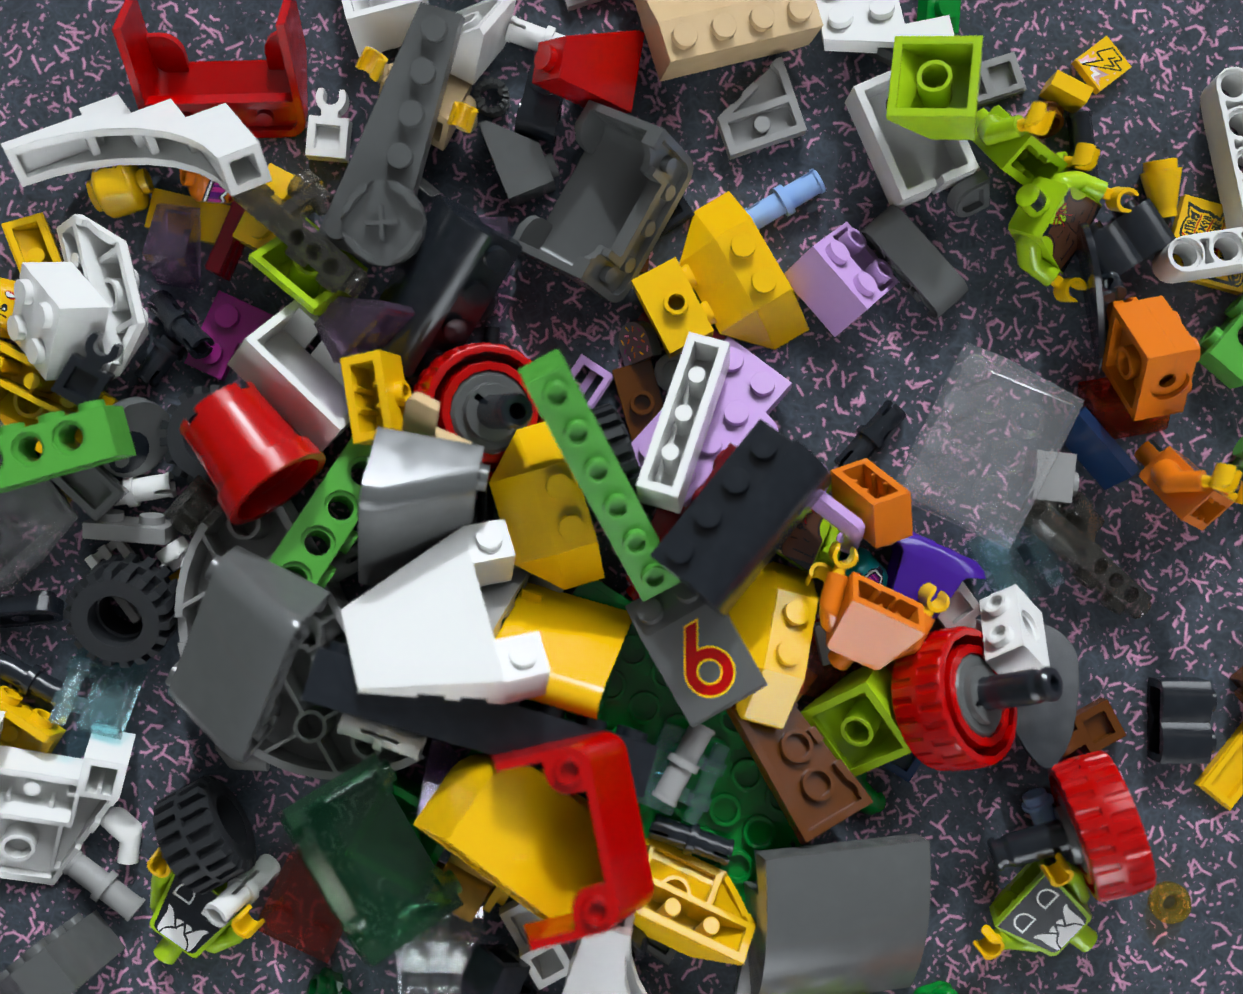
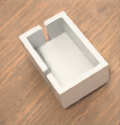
[845,70,979,209]
[227,300,357,452]

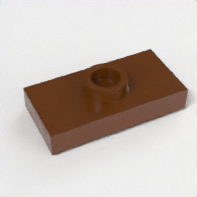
[612,359,664,441]

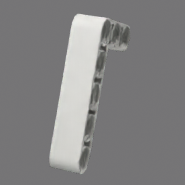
[1152,67,1243,283]

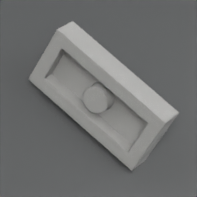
[82,509,179,545]

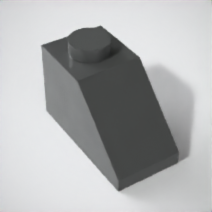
[478,120,560,208]

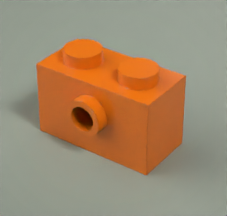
[830,458,913,549]

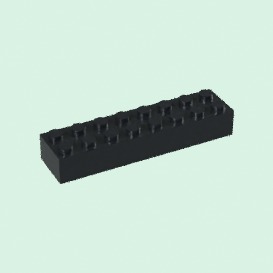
[301,641,658,798]

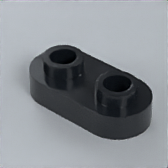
[0,590,65,628]

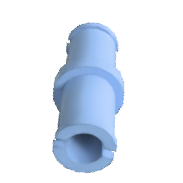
[744,169,826,230]

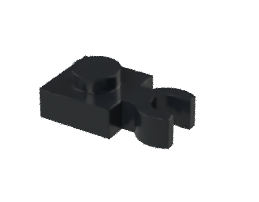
[51,332,123,405]

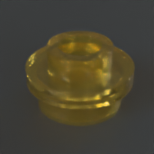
[1148,881,1192,924]

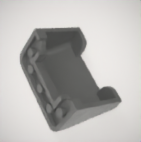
[513,100,694,303]
[358,427,490,587]
[165,545,331,763]

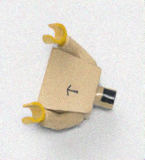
[355,46,478,151]

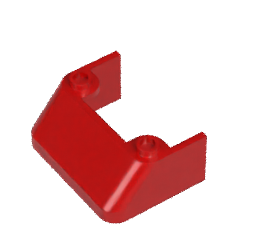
[112,0,308,138]
[491,731,654,951]

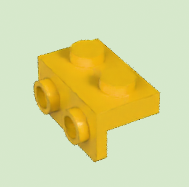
[0,685,67,753]

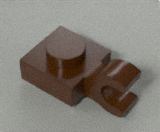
[1062,697,1127,757]

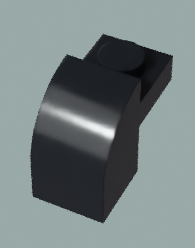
[461,944,539,994]

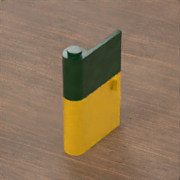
[494,583,633,720]

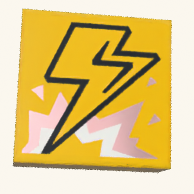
[1071,36,1131,95]

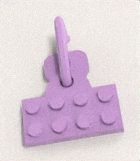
[631,337,865,554]

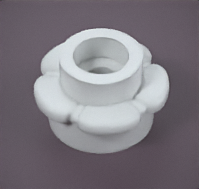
[155,536,189,572]

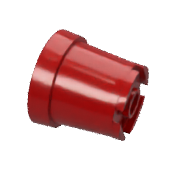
[180,381,326,525]

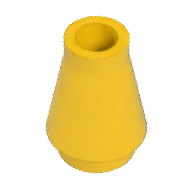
[1139,158,1183,218]

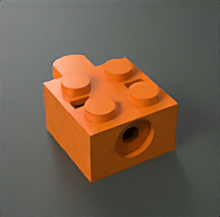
[1101,295,1201,421]

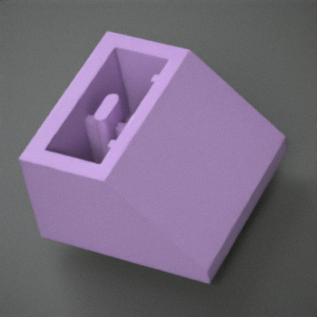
[784,222,899,337]

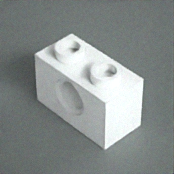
[979,584,1050,674]

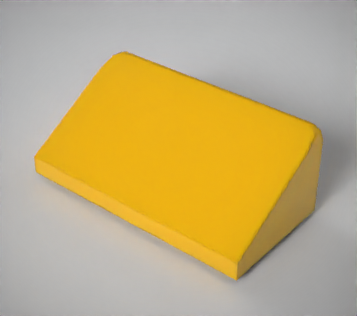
[1,212,63,272]

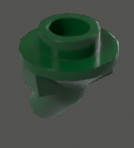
[307,967,353,994]

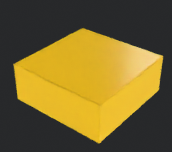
[1039,70,1094,113]

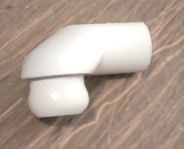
[100,807,142,865]

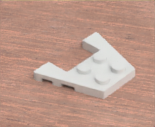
[816,0,955,53]

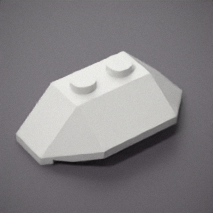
[56,214,149,379]

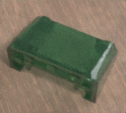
[277,754,464,967]

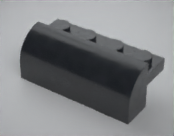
[360,194,523,378]
[650,418,831,618]

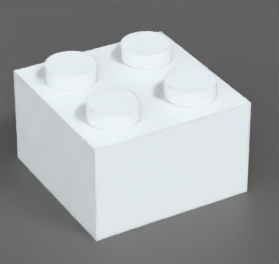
[7,262,110,381]

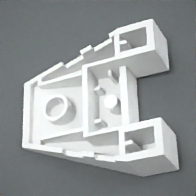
[341,519,551,704]
[0,711,136,885]

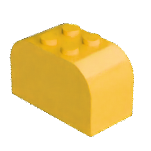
[413,753,604,920]

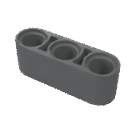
[860,204,969,319]

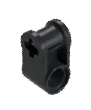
[514,63,563,144]

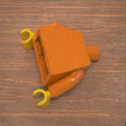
[1134,440,1243,531]
[819,541,950,671]

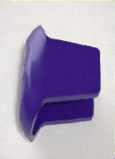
[886,532,987,619]

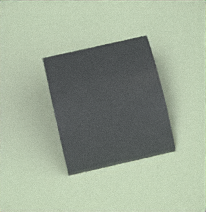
[744,833,931,994]

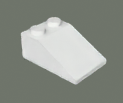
[342,0,429,57]

